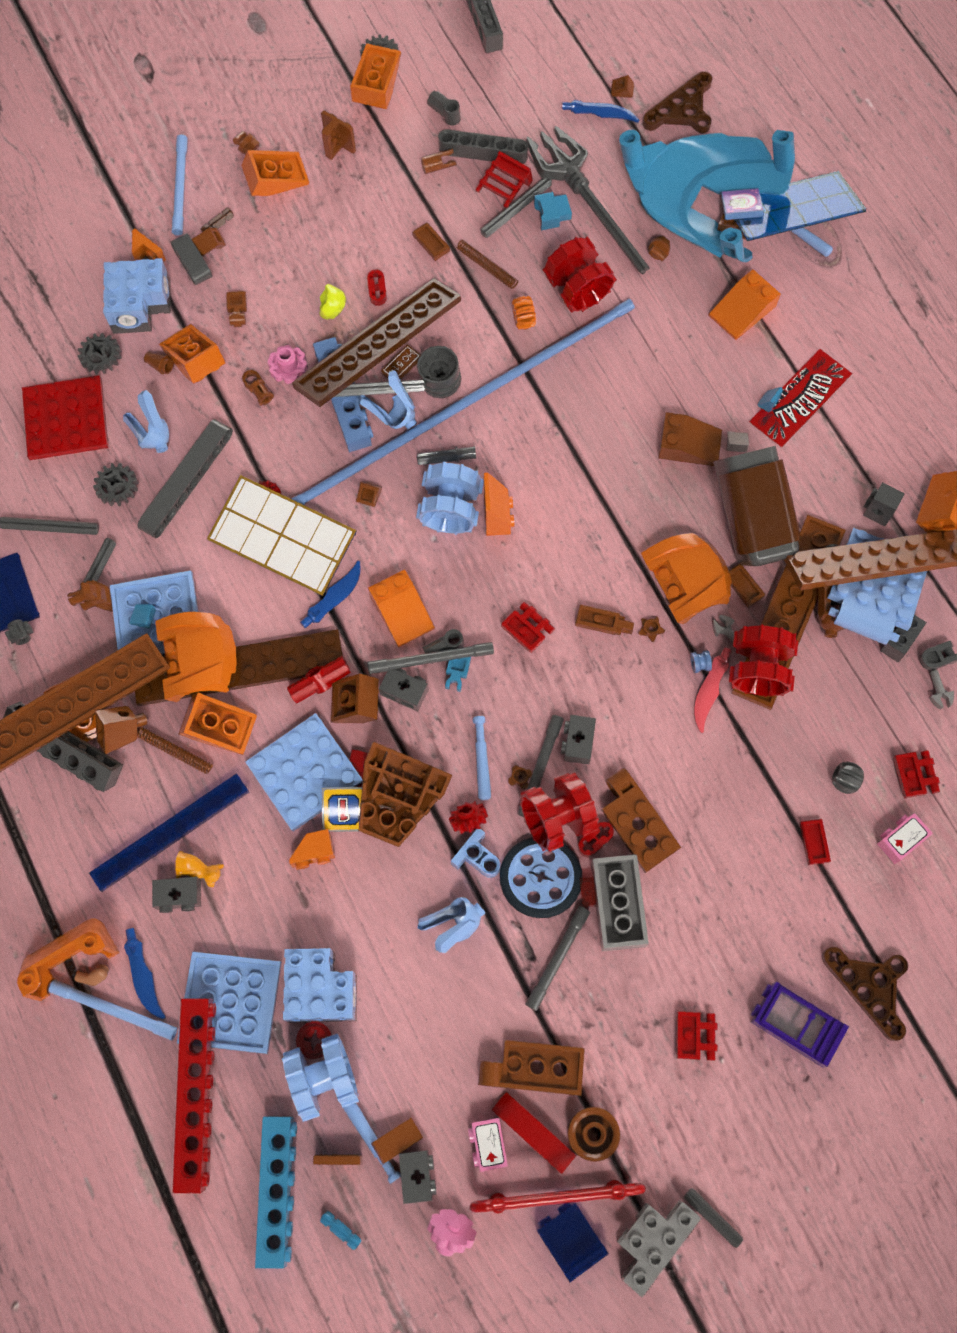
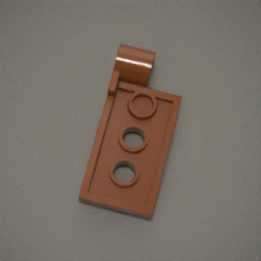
[601,768,681,873]
[478,1040,585,1096]

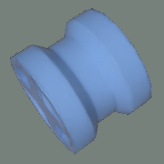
[690,650,712,673]

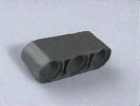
[170,234,213,286]

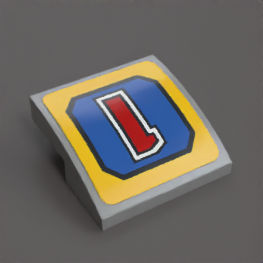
[322,787,362,832]

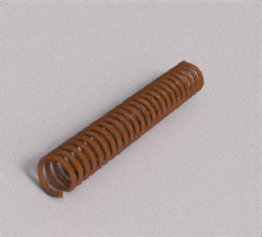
[456,240,519,289]
[138,726,213,774]

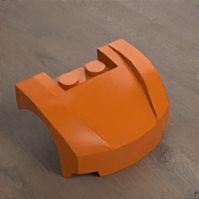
[641,533,732,625]
[155,612,237,702]

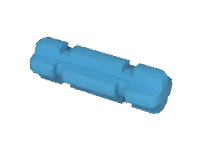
[320,1211,362,1250]

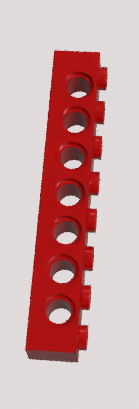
[172,998,216,1193]

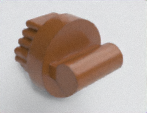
[233,131,259,155]
[648,235,670,262]

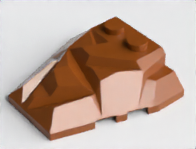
[358,742,452,847]

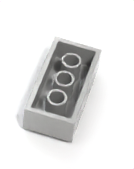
[591,854,649,951]

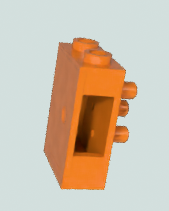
[916,471,957,533]

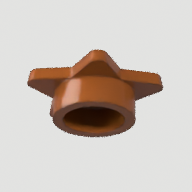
[639,617,665,642]

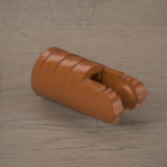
[421,148,457,174]

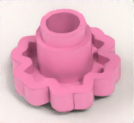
[267,345,308,384]
[427,1209,477,1256]

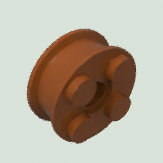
[568,1107,620,1162]

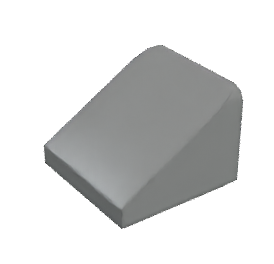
[727,432,749,452]

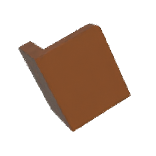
[191,228,226,256]

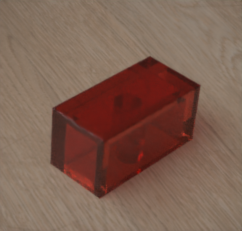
[580,877,597,908]

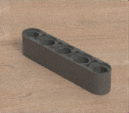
[438,130,528,164]

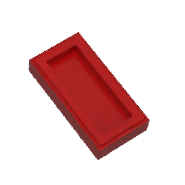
[799,819,831,866]

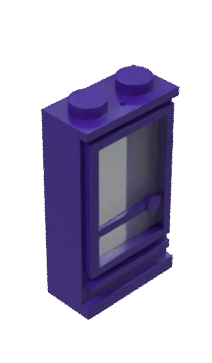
[751,981,849,1068]

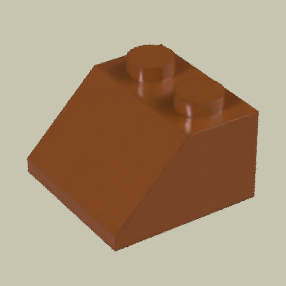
[331,673,379,723]

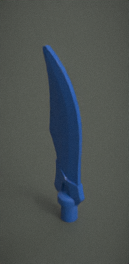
[562,100,639,123]
[300,561,360,628]
[124,928,166,1019]

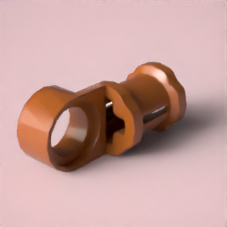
[242,370,274,406]

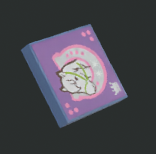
[721,188,764,220]

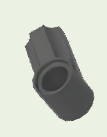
[427,91,461,126]
[422,629,464,664]

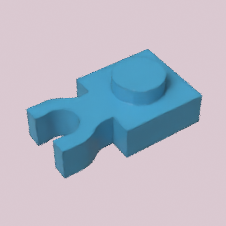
[445,657,471,692]

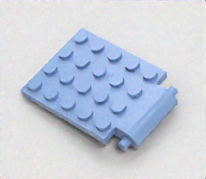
[828,528,927,645]

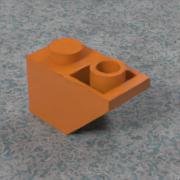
[289,829,335,870]

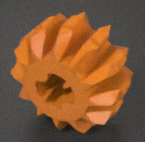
[512,296,536,330]

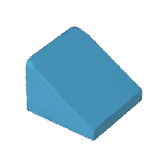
[757,387,783,412]
[129,604,156,629]

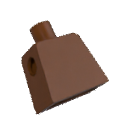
[95,706,147,754]

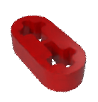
[367,269,387,306]
[578,822,614,857]

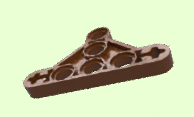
[642,71,713,134]
[822,947,908,1041]

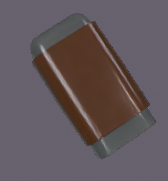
[713,446,801,567]

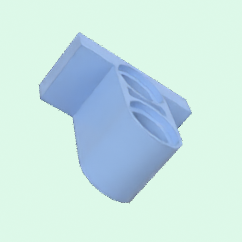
[451,829,500,878]

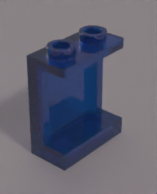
[536,1202,609,1283]

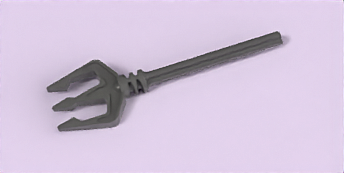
[526,126,650,274]

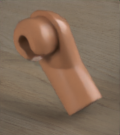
[75,964,109,986]

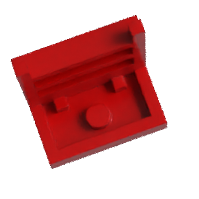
[475,151,533,209]

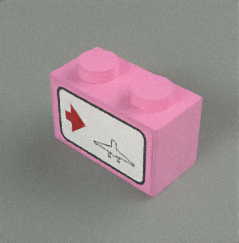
[877,813,933,864]
[468,1118,508,1172]

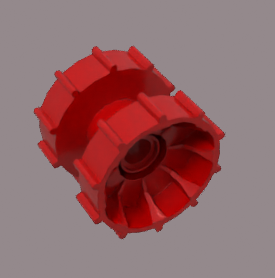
[542,236,617,313]
[729,624,798,697]
[519,772,599,852]

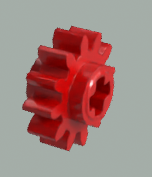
[448,801,488,834]

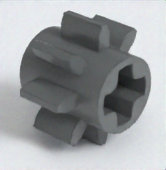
[5,619,34,645]

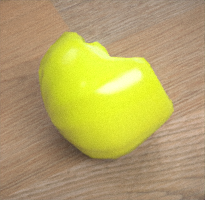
[319,284,346,320]

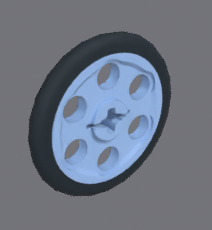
[500,837,583,918]

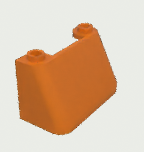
[17,918,119,1001]

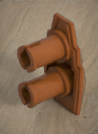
[67,580,113,612]

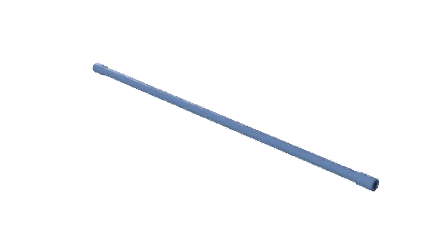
[292,299,635,505]

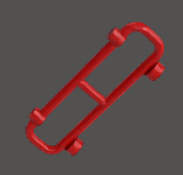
[469,1180,646,1214]

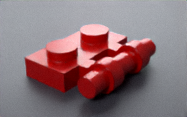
[501,602,555,653]
[893,750,940,799]
[676,1011,718,1061]

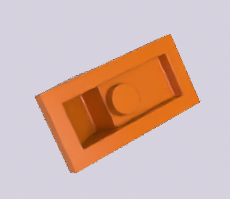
[132,228,166,262]

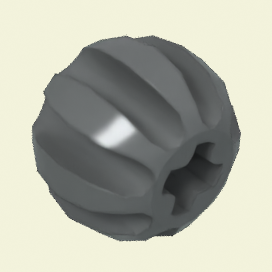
[832,761,864,794]

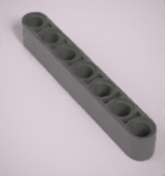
[137,419,233,538]

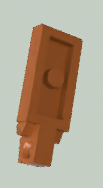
[575,605,634,635]

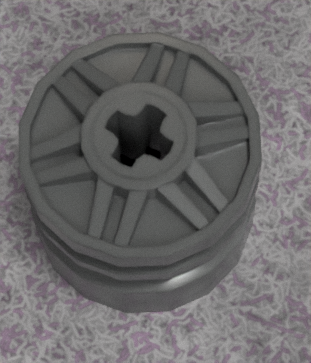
[417,346,462,399]

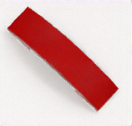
[491,1092,576,1174]

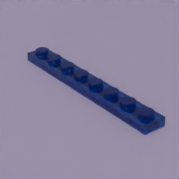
[89,773,249,892]

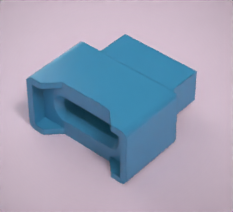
[534,192,572,231]

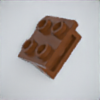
[321,110,356,160]

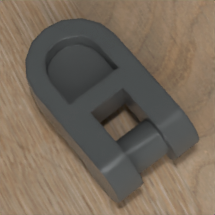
[920,641,957,670]

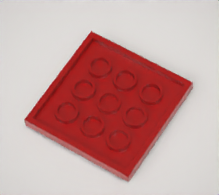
[22,375,109,460]

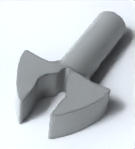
[712,615,735,643]
[929,670,954,710]

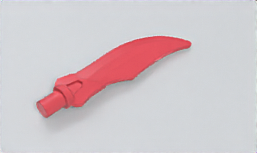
[694,647,732,733]

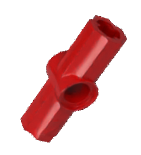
[287,656,351,704]

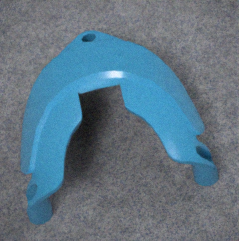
[619,130,795,262]

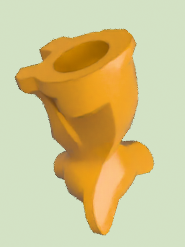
[175,851,224,887]

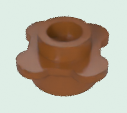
[508,765,532,789]

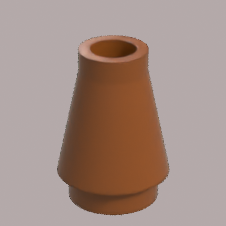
[144,352,174,374]

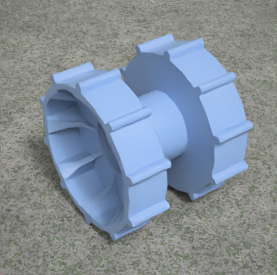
[416,462,484,535]
[282,1033,359,1122]

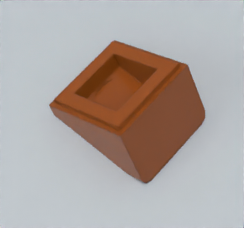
[611,75,634,98]
[356,481,382,507]

